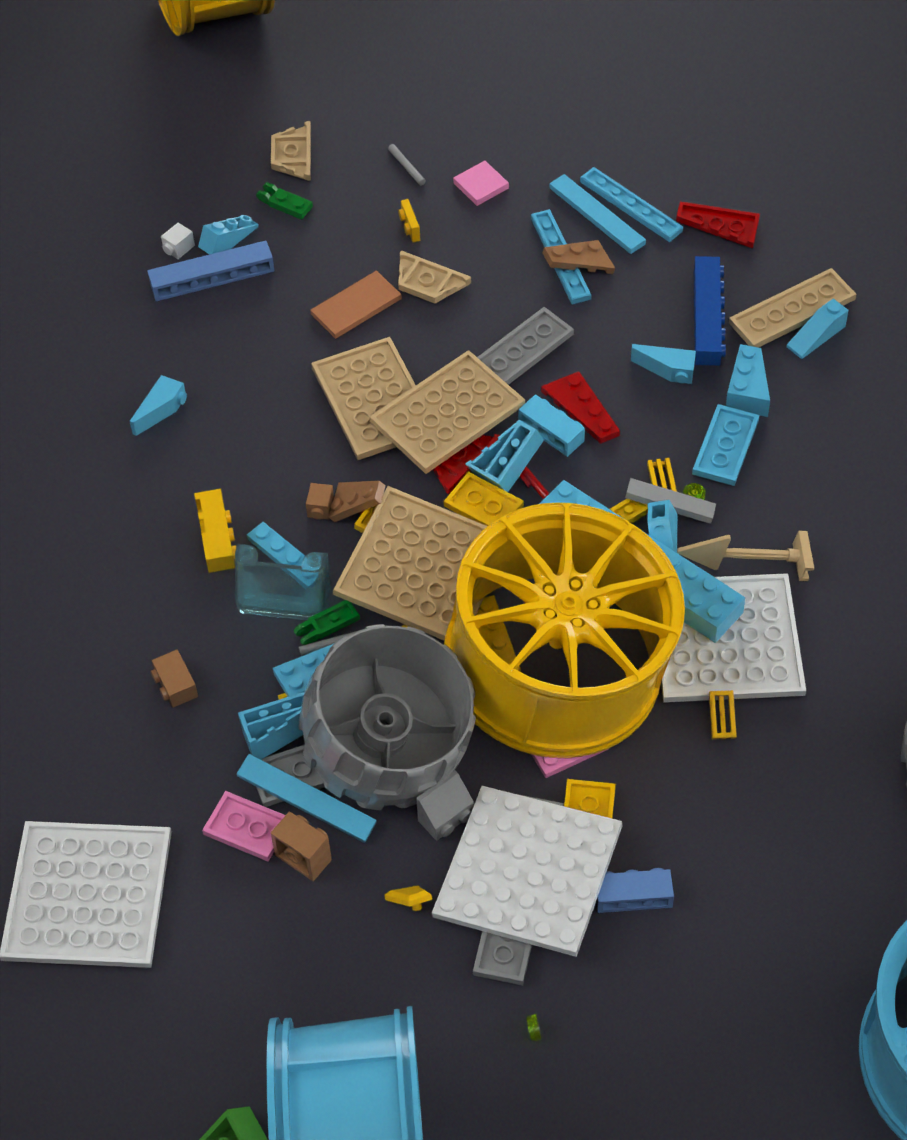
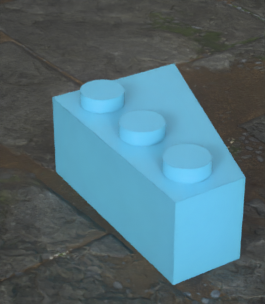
[238,692,305,760]

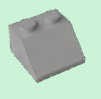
[416,770,474,841]

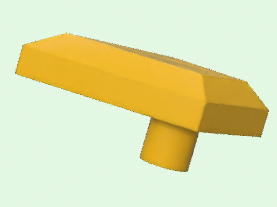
[384,886,432,911]

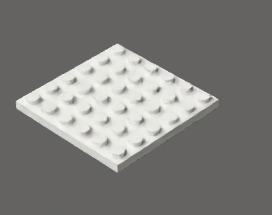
[661,574,806,702]
[432,786,622,957]
[0,821,172,968]

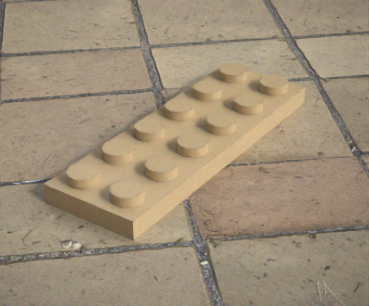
[729,268,856,348]

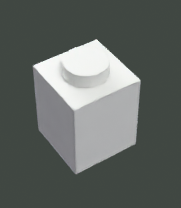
[161,223,195,259]

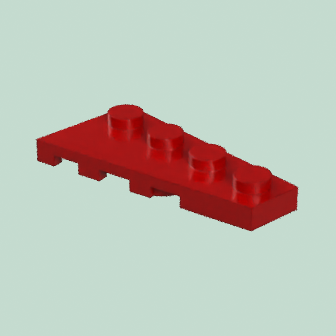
[676,201,760,248]
[541,371,620,444]

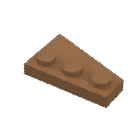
[542,240,615,274]
[328,481,386,522]

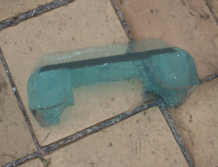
[235,544,332,620]

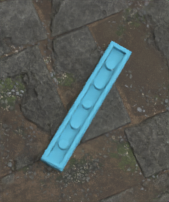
[580,167,683,242]
[549,174,646,254]
[531,209,591,305]
[237,754,377,843]

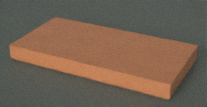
[310,270,402,339]

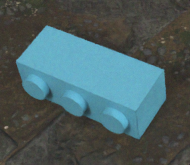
[518,394,585,457]

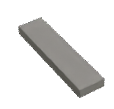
[625,478,716,524]

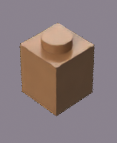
[306,483,334,520]

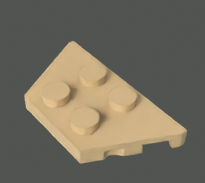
[271,121,311,181]
[398,251,471,303]

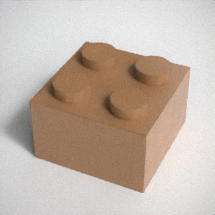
[270,811,332,882]

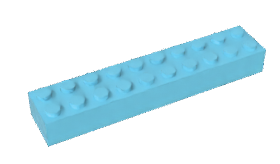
[539,480,745,643]

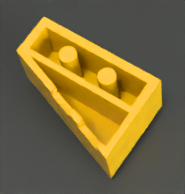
[194,488,238,573]

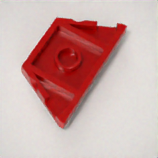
[433,434,500,494]

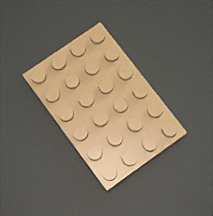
[311,337,416,460]
[370,350,525,474]

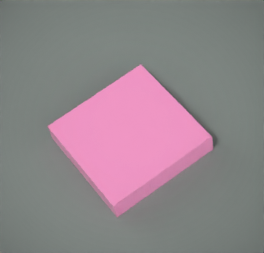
[453,161,509,206]

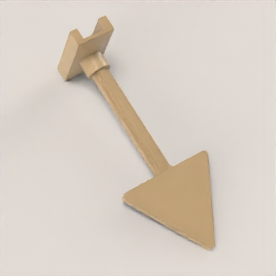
[677,531,814,581]

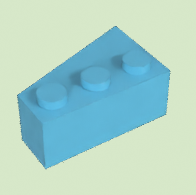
[726,344,770,417]
[465,420,544,492]

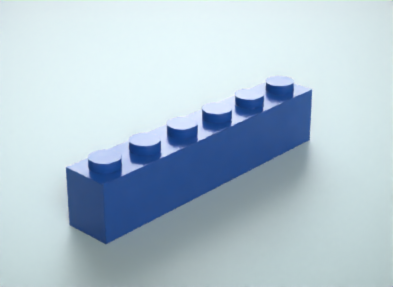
[694,256,726,366]

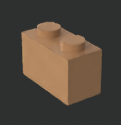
[151,649,198,708]

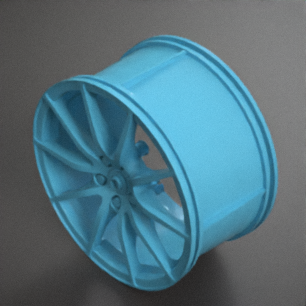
[267,1006,423,1140]

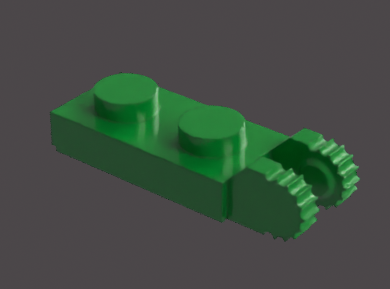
[256,182,313,220]
[294,600,360,645]

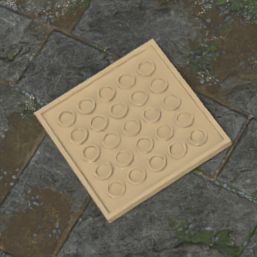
[333,486,487,640]

